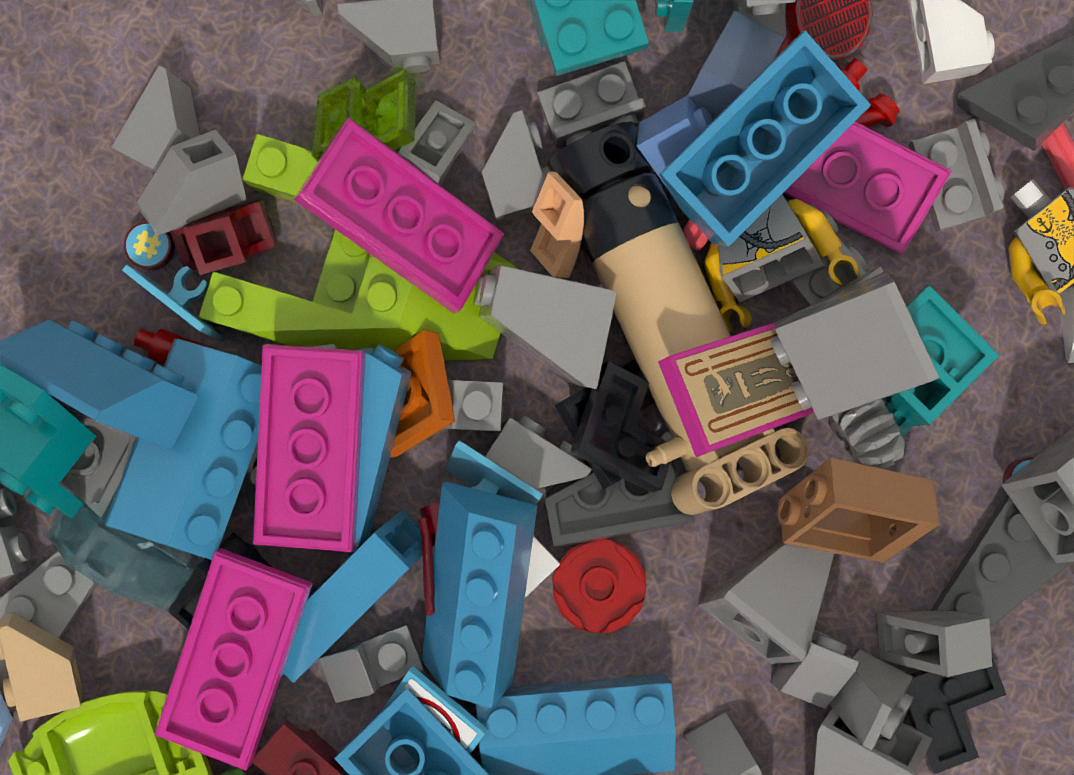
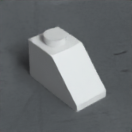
[908,0,995,84]

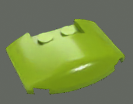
[8,690,213,775]

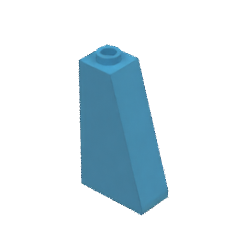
[352,344,411,553]
[282,509,422,683]

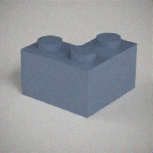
[688,10,785,120]

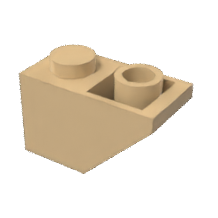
[0,612,84,722]

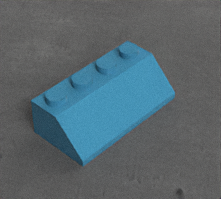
[659,30,871,247]
[0,320,199,450]
[104,339,262,560]
[422,482,538,708]
[476,674,676,775]
[334,688,490,775]

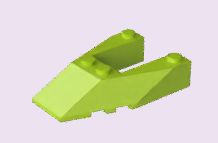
[198,134,518,361]

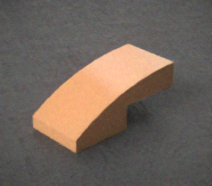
[530,172,584,279]

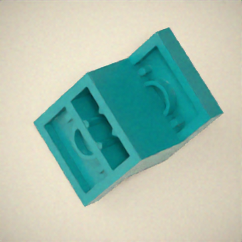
[527,0,649,76]
[881,285,1000,437]
[0,364,96,519]

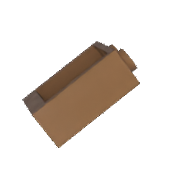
[777,457,940,563]

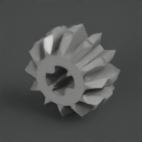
[828,399,905,469]

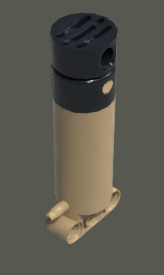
[547,121,809,515]

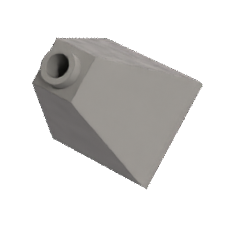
[698,540,834,665]
[814,708,933,775]

